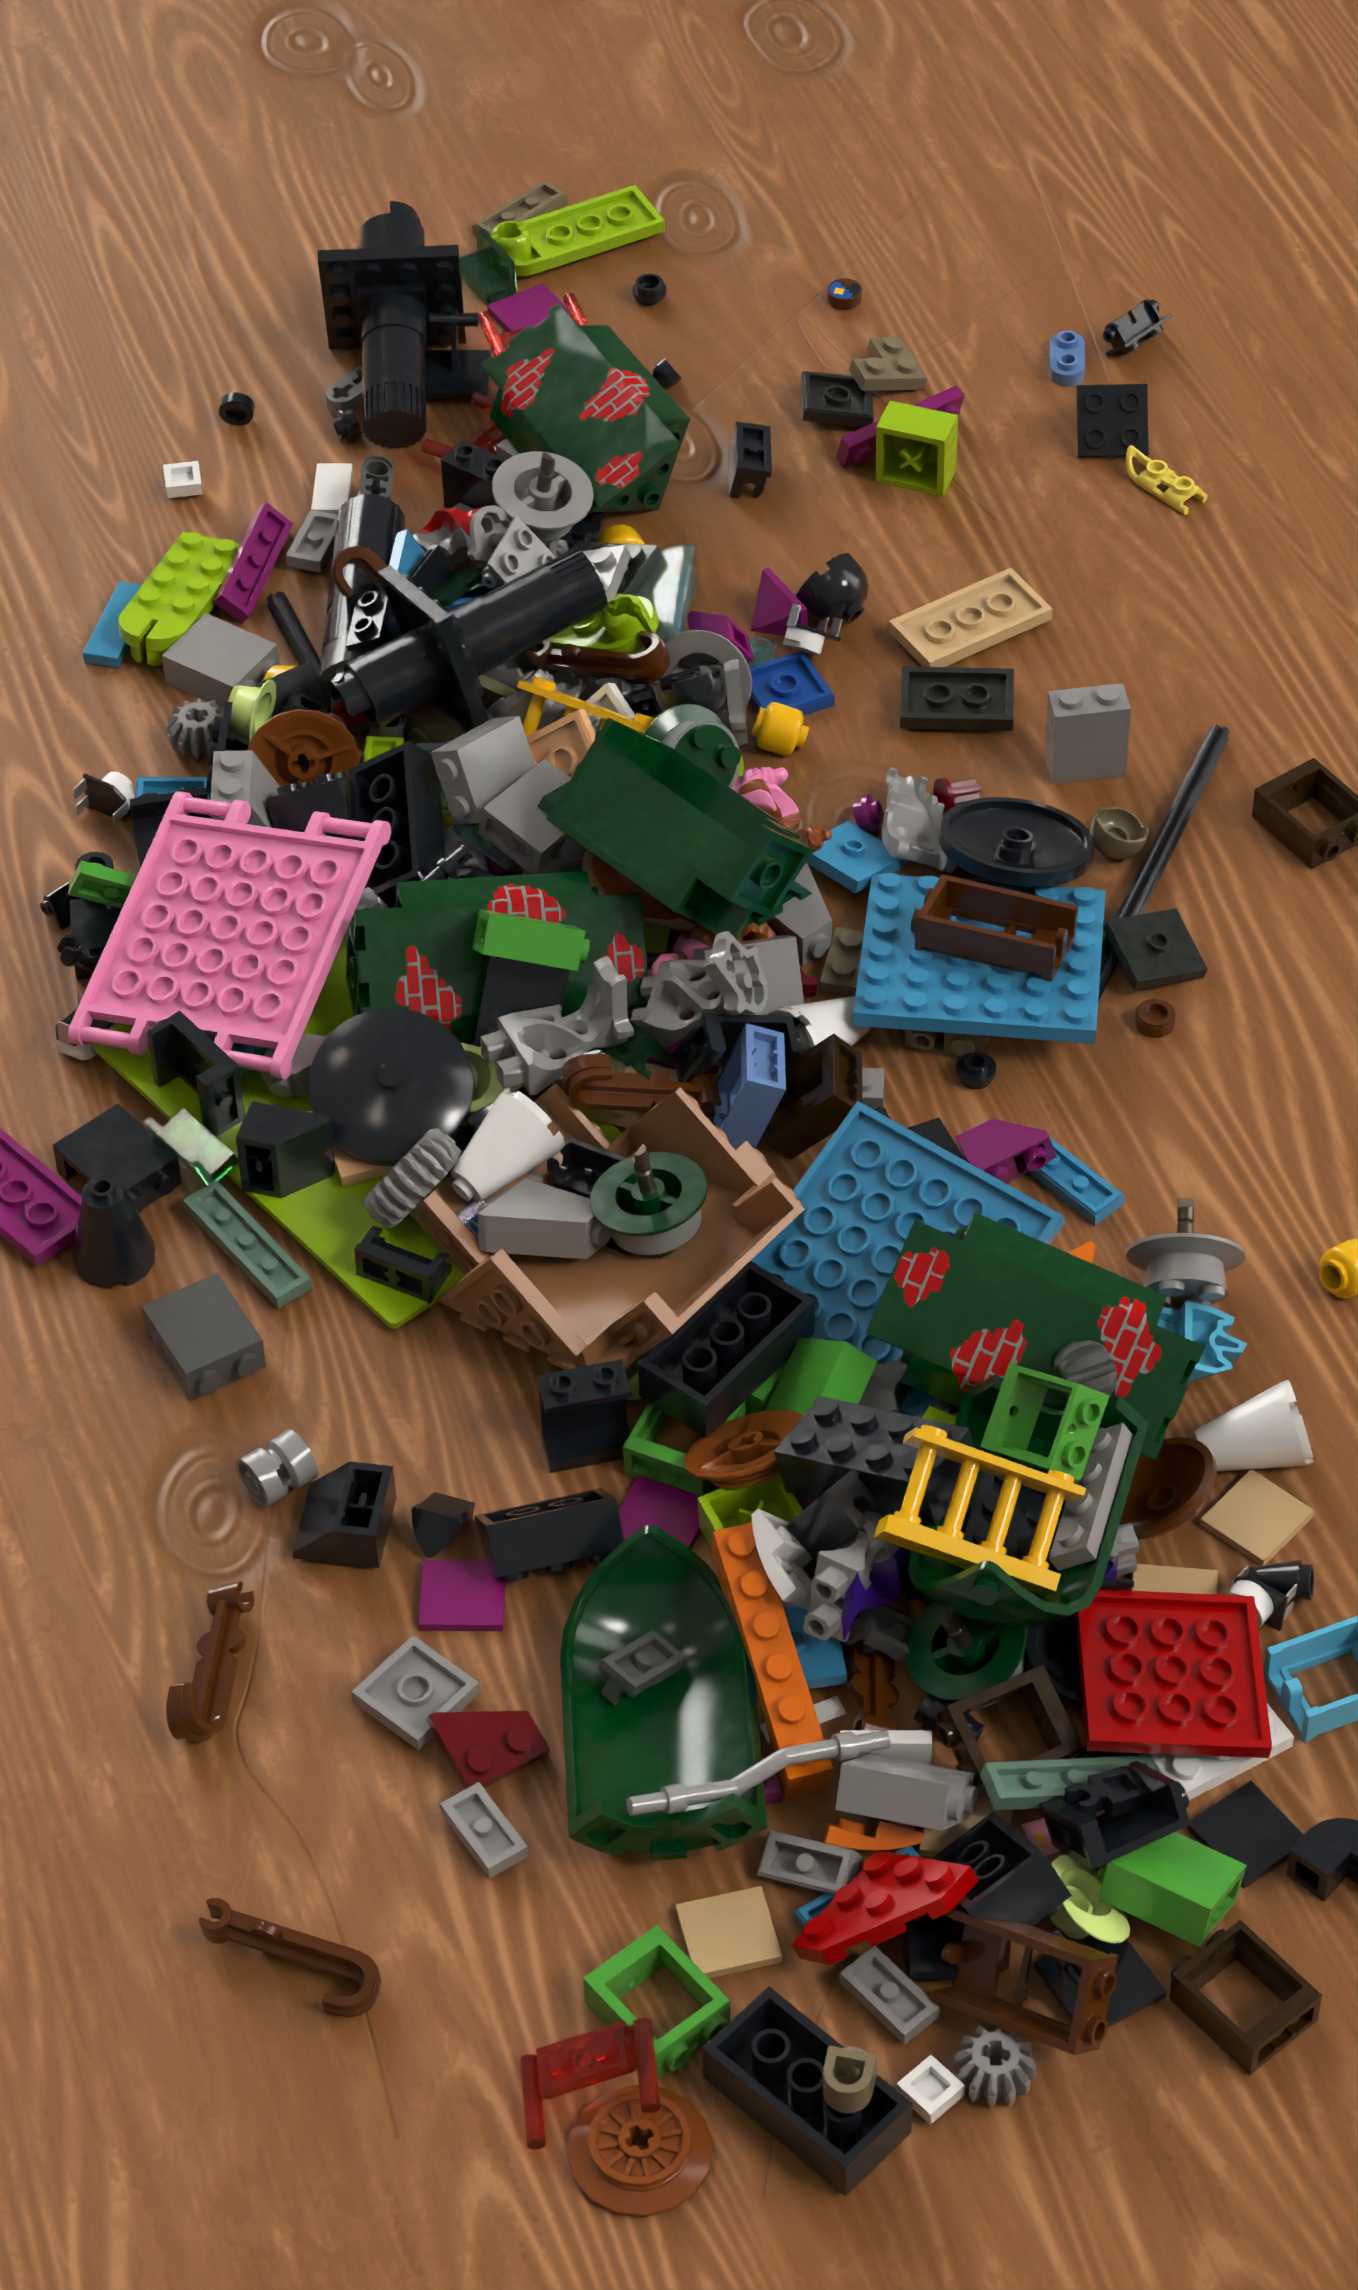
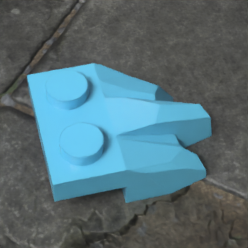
[1157,1300,1247,1383]

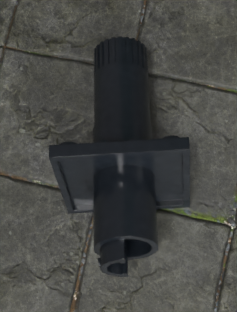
[318,201,466,449]
[327,548,608,733]

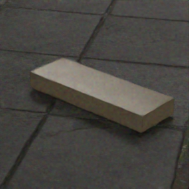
[472,180,568,243]

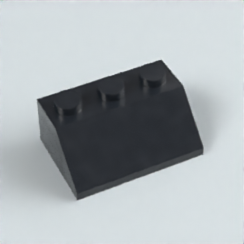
[474,1488,624,1582]
[931,1812,1072,1924]

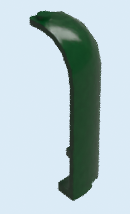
[908,1374,1149,1626]
[560,1525,768,1860]

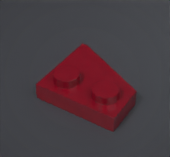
[426,1711,550,1789]

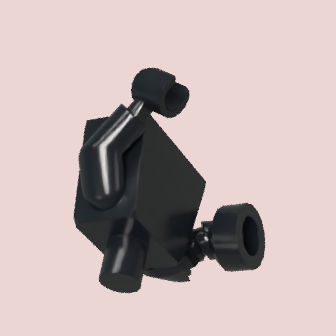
[57,851,122,980]

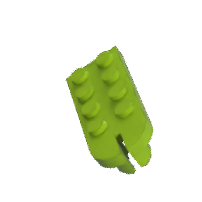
[488,185,665,276]
[118,532,241,667]
[529,593,659,654]

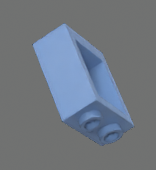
[712,1023,786,1149]

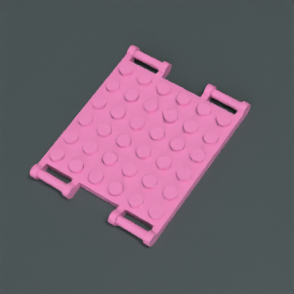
[68,791,391,1080]

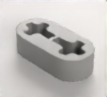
[325,366,363,416]

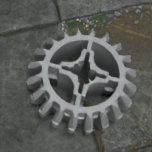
[363,1128,462,1229]

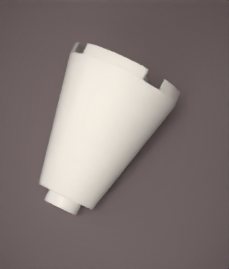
[768,996,871,1059]
[451,1088,565,1202]
[1194,1380,1314,1471]

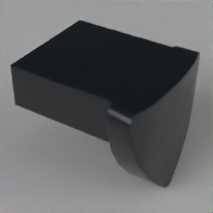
[411,1492,475,1558]

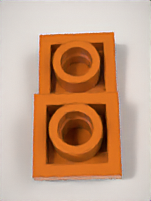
[823,1817,925,1850]

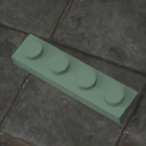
[183,1180,313,1309]
[980,1755,1158,1811]

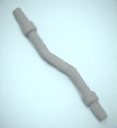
[626,1730,890,1816]

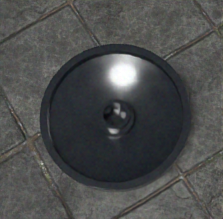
[939,797,1095,887]
[309,1008,473,1167]

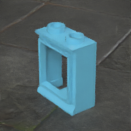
[1264,1615,1358,1743]

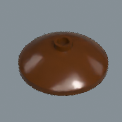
[1119,1437,1217,1540]

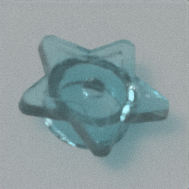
[748,637,778,668]

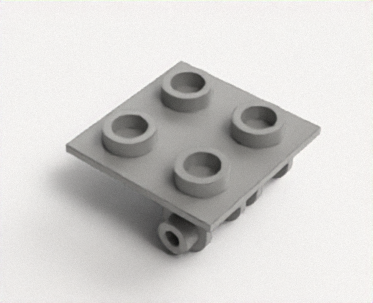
[481,515,556,588]

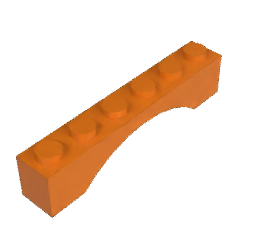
[711,1522,833,1799]

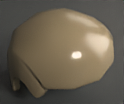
[1090,806,1149,860]

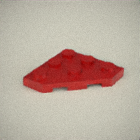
[791,1850,979,1965]

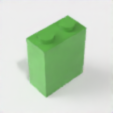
[765,1337,878,1415]
[1098,1832,1247,1947]

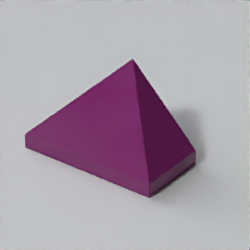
[751,567,807,636]

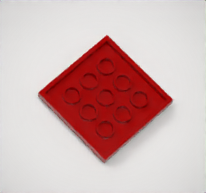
[1075,1589,1272,1758]

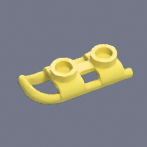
[1125,445,1208,515]

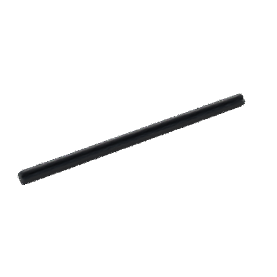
[1098,724,1229,1002]

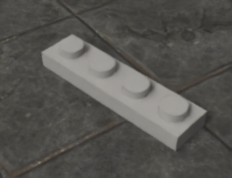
[1049,1423,1132,1571]

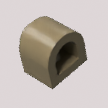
[823,2046,877,2113]

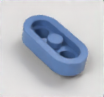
[1050,330,1085,386]

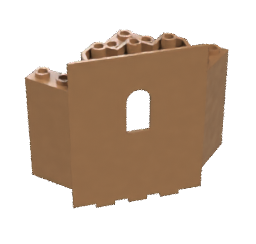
[410,1083,805,1370]

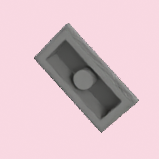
[757,1830,863,1895]

